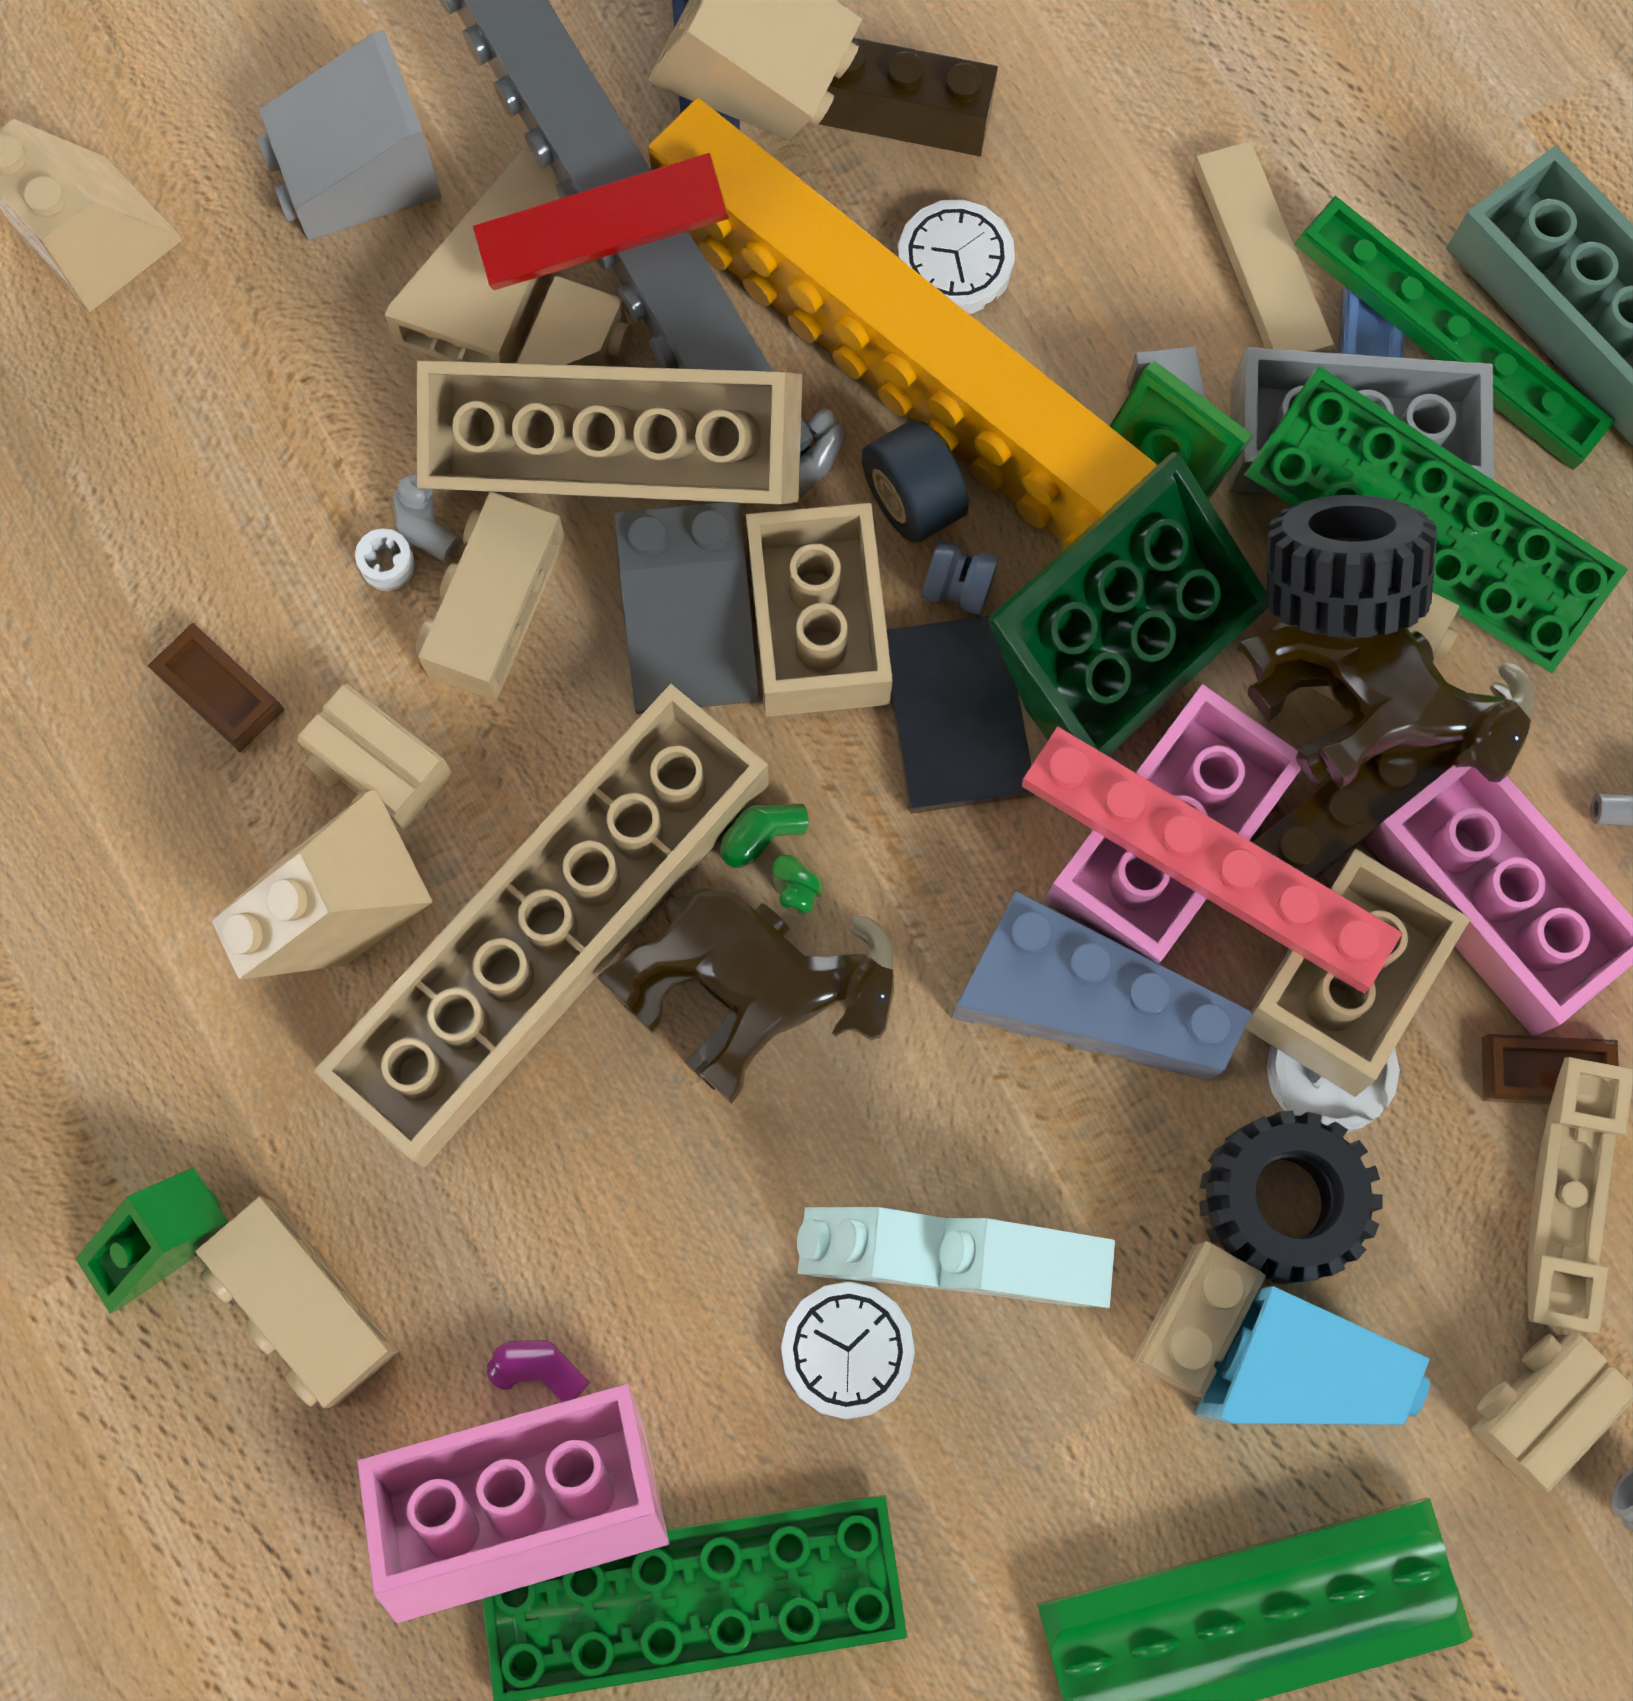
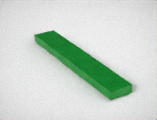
[1294,195,1615,470]

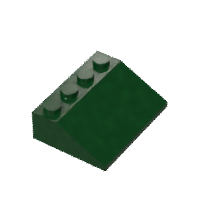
[987,452,1268,757]

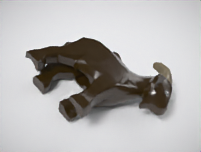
[1237,626,1536,790]
[597,888,894,1104]

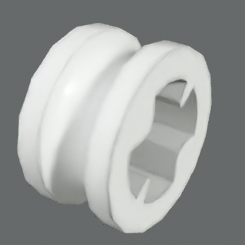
[355,528,416,591]

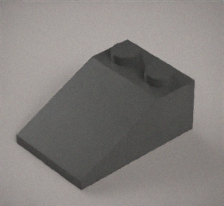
[614,502,759,714]

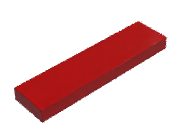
[473,153,729,291]

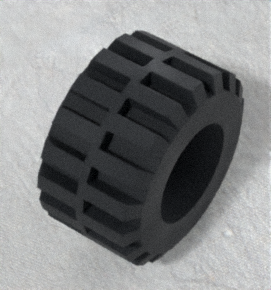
[1266,495,1437,638]
[1199,1110,1383,1285]

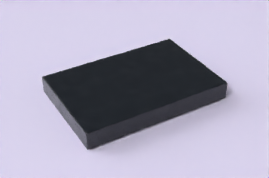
[886,615,1034,814]

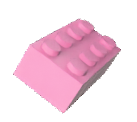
[1045,684,1301,964]
[1363,765,1633,1036]
[357,1384,669,1624]

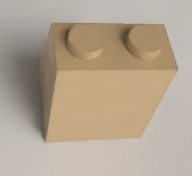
[648,0,862,140]
[211,790,433,980]

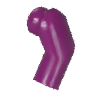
[486,1340,590,1402]

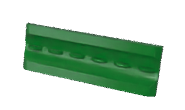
[1244,366,1628,674]
[482,1495,908,1701]
[1037,1497,1473,1701]

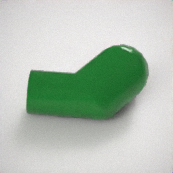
[720,803,809,868]
[772,854,822,914]

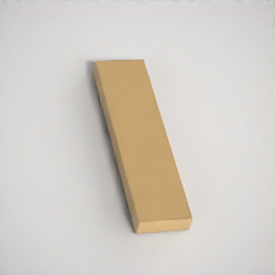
[1193,141,1334,353]

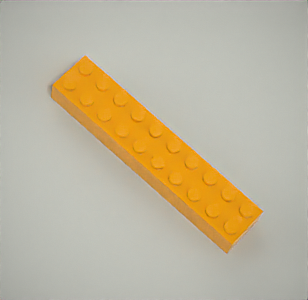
[648,97,1158,549]

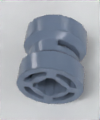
[921,539,999,616]

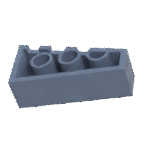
[951,891,1252,1081]

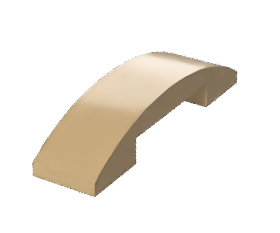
[1527,1057,1633,1335]

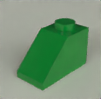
[76,1167,229,1314]

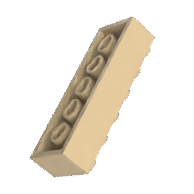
[417,360,803,504]

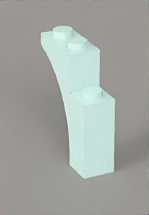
[797,1207,1115,1308]

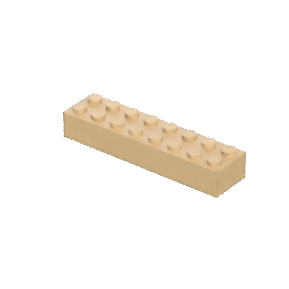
[313,684,769,1168]

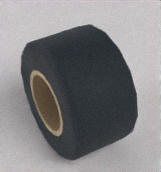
[862,419,969,543]

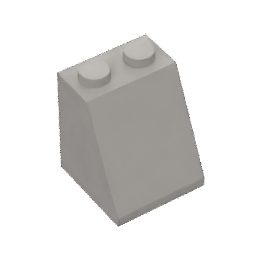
[257,30,442,241]

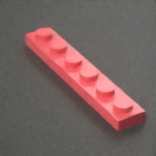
[1022,726,1403,993]

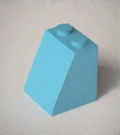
[1195,1286,1430,1425]

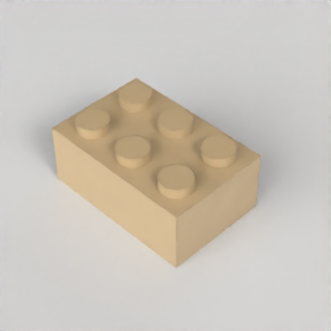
[746,503,893,717]
[1245,849,1471,1097]

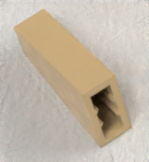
[385,150,560,363]

